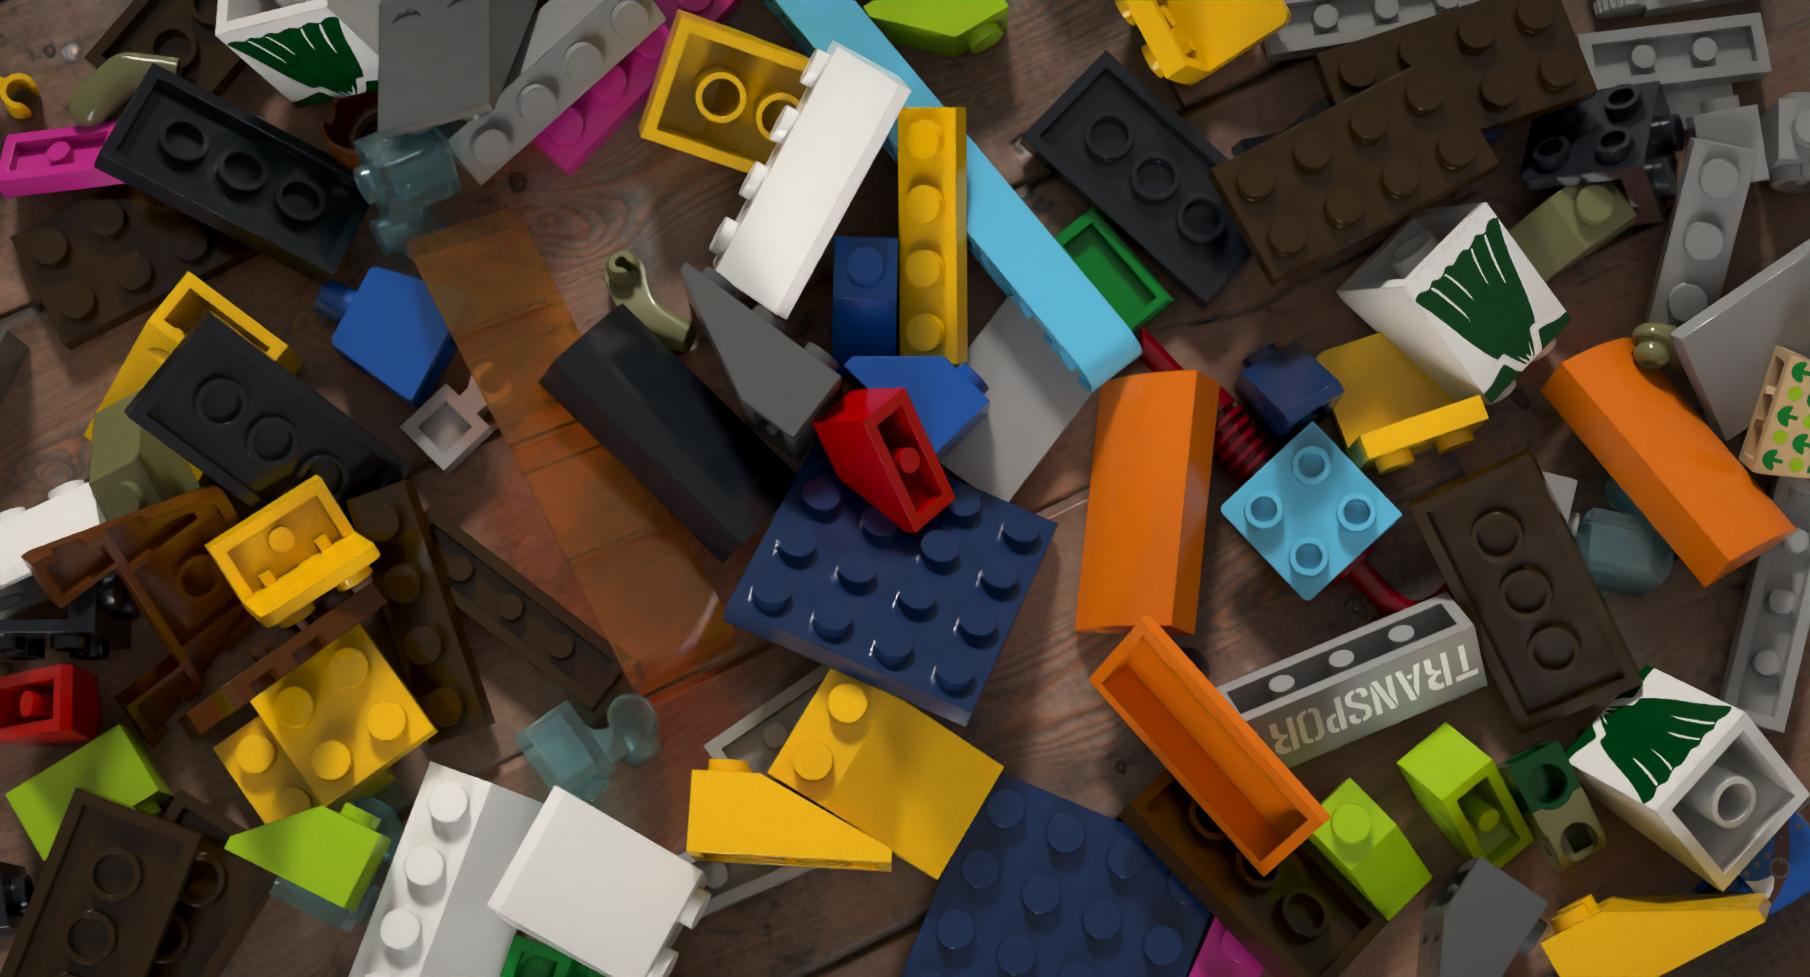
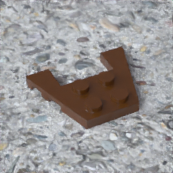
[21,484,255,747]
[177,582,387,741]

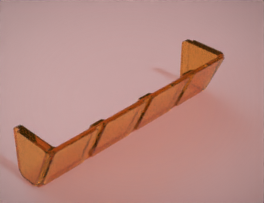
[406,208,738,697]

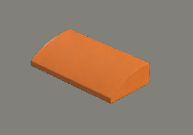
[1540,337,1797,588]
[1074,370,1220,636]
[1088,614,1331,877]

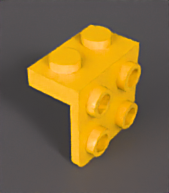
[1114,0,1291,87]
[1316,332,1489,475]
[204,475,381,629]

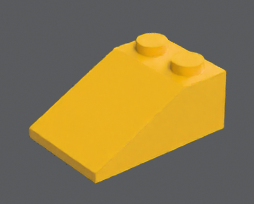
[638,9,810,174]
[767,668,1004,880]
[686,759,892,872]
[1540,893,1771,977]

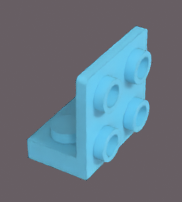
[1221,421,1403,601]

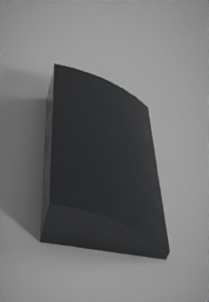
[538,303,797,564]

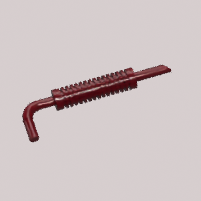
[1138,325,1456,617]

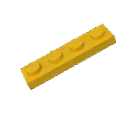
[898,107,968,364]

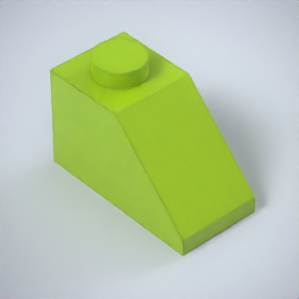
[863,0,1009,58]
[1396,722,1534,869]
[1308,777,1433,921]
[224,802,392,912]

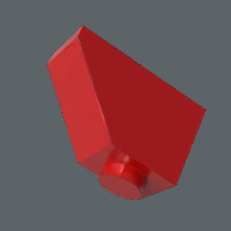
[812,388,956,533]
[0,664,102,747]

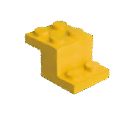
[213,623,438,824]

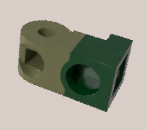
[1496,740,1607,873]

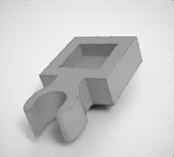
[400,363,515,476]

